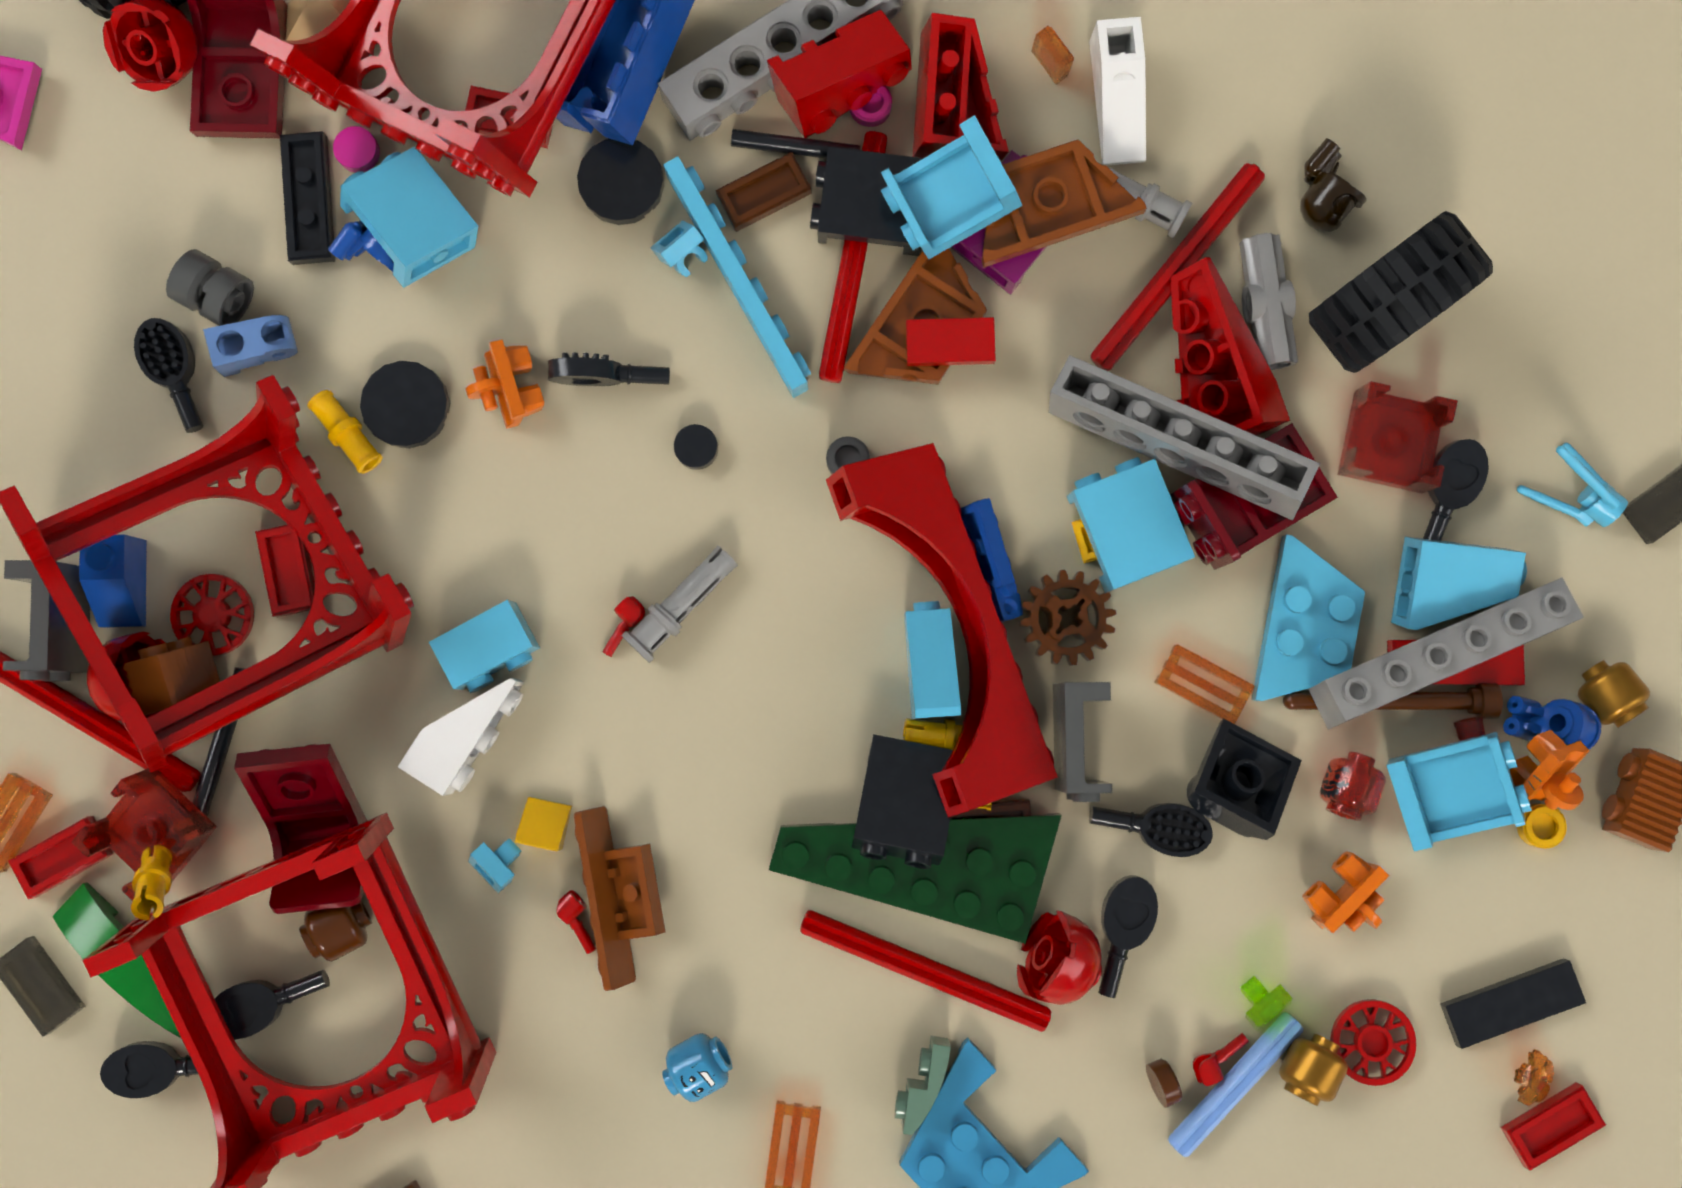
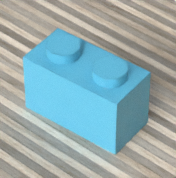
[429,599,540,693]

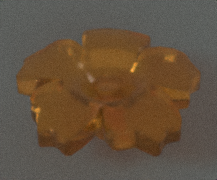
[1514,1049,1554,1106]

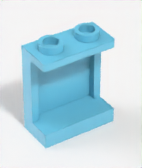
[881,115,1023,259]
[340,146,478,288]
[1067,457,1195,593]
[1386,732,1532,851]

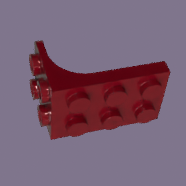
[187,0,288,139]
[1170,423,1338,570]
[234,743,367,914]

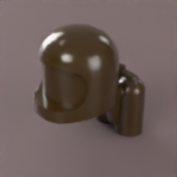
[1300,138,1366,232]

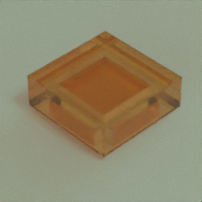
[1031,25,1074,84]

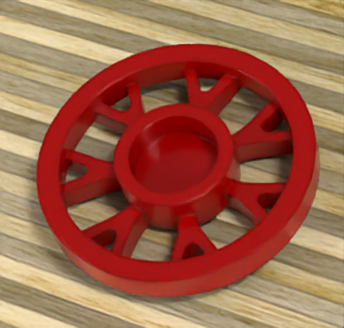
[170,574,254,656]
[1330,999,1417,1086]

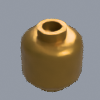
[1578,660,1650,728]
[1279,1033,1348,1106]

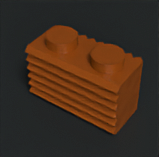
[122,637,220,715]
[1602,748,1682,853]

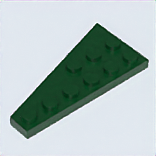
[769,813,1062,944]

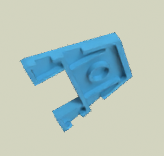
[899,1037,1089,1188]

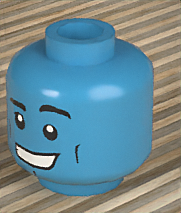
[662,1033,733,1102]

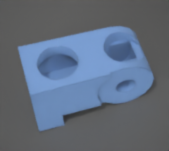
[203,315,298,377]

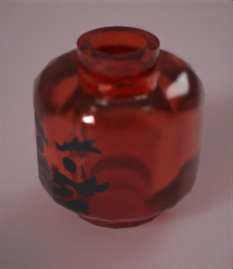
[1319,751,1386,821]

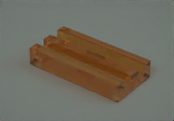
[1154,644,1255,724]
[0,773,53,873]
[765,1100,821,1188]

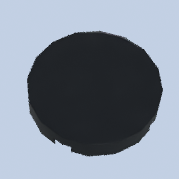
[577,138,664,225]
[360,361,450,449]

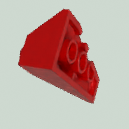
[1170,257,1291,436]

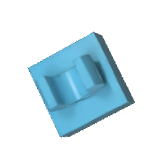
[650,220,708,277]
[468,838,521,894]

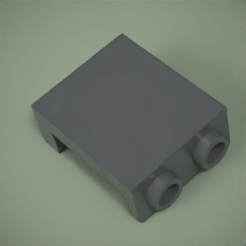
[3,560,90,681]
[1053,682,1112,802]

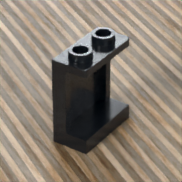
[810,147,924,256]
[851,734,953,869]

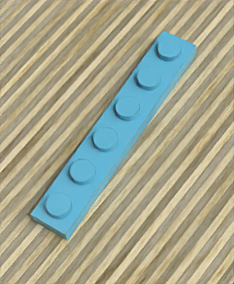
[663,156,811,398]

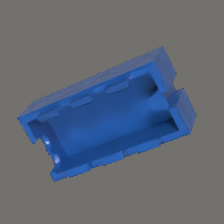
[556,0,695,145]

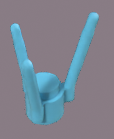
[1517,443,1628,527]

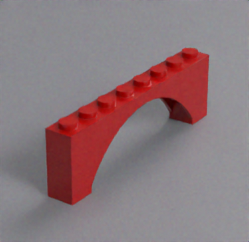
[826,443,1058,817]

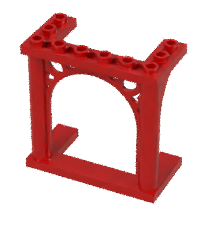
[250,0,616,198]
[0,375,414,773]
[82,812,497,1188]

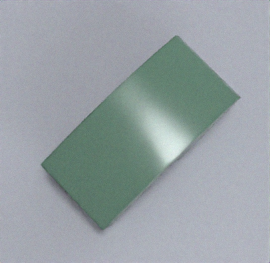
[895,1036,951,1135]

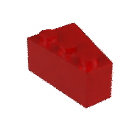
[767,10,912,138]
[912,13,1009,162]

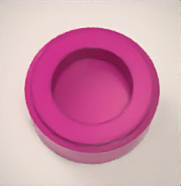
[850,86,892,127]
[333,126,380,173]

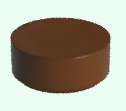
[1146,1059,1182,1108]

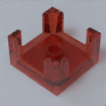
[1337,381,1458,494]
[71,769,217,900]

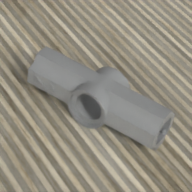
[1239,233,1298,370]

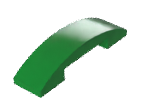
[52,882,181,1038]

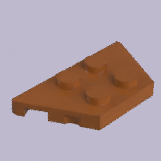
[981,139,1147,268]
[844,248,987,385]

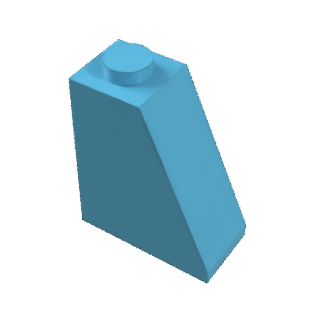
[1391,537,1527,630]
[904,601,961,719]

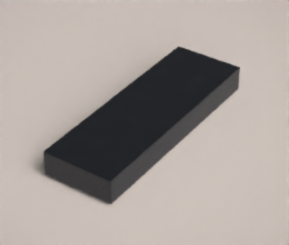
[280,131,335,265]
[1440,958,1586,1049]

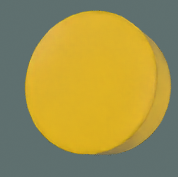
[1516,803,1567,849]

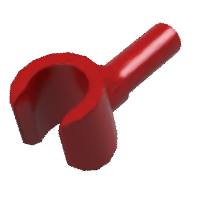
[602,596,645,657]
[556,890,596,954]
[1193,1033,1249,1086]

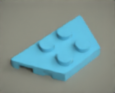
[1251,534,1365,701]

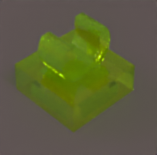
[1240,976,1293,1032]

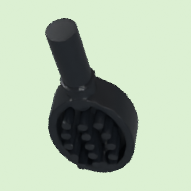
[134,318,203,433]
[548,352,670,386]
[1423,439,1489,541]
[1089,803,1213,857]
[1098,875,1158,998]
[215,970,330,1040]
[100,1041,199,1098]

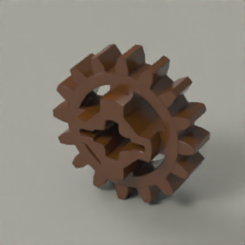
[1019,570,1116,666]

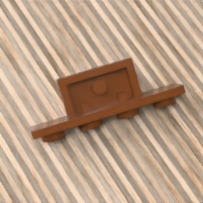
[574,806,666,991]

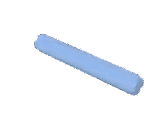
[1168,1012,1304,1157]

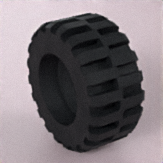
[1309,211,1493,373]

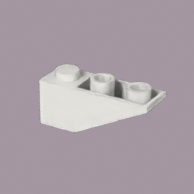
[1089,17,1146,166]
[398,678,524,796]

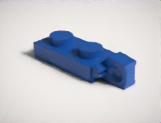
[961,498,1023,622]

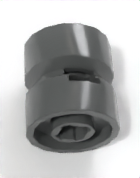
[166,249,254,326]

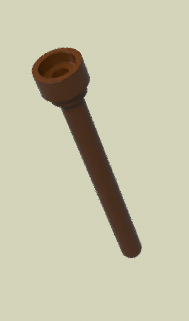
[1283,683,1503,719]

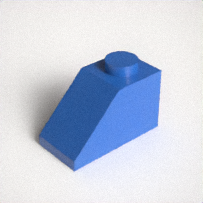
[79,534,147,628]

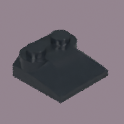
[1187,718,1302,840]

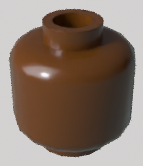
[299,901,372,962]

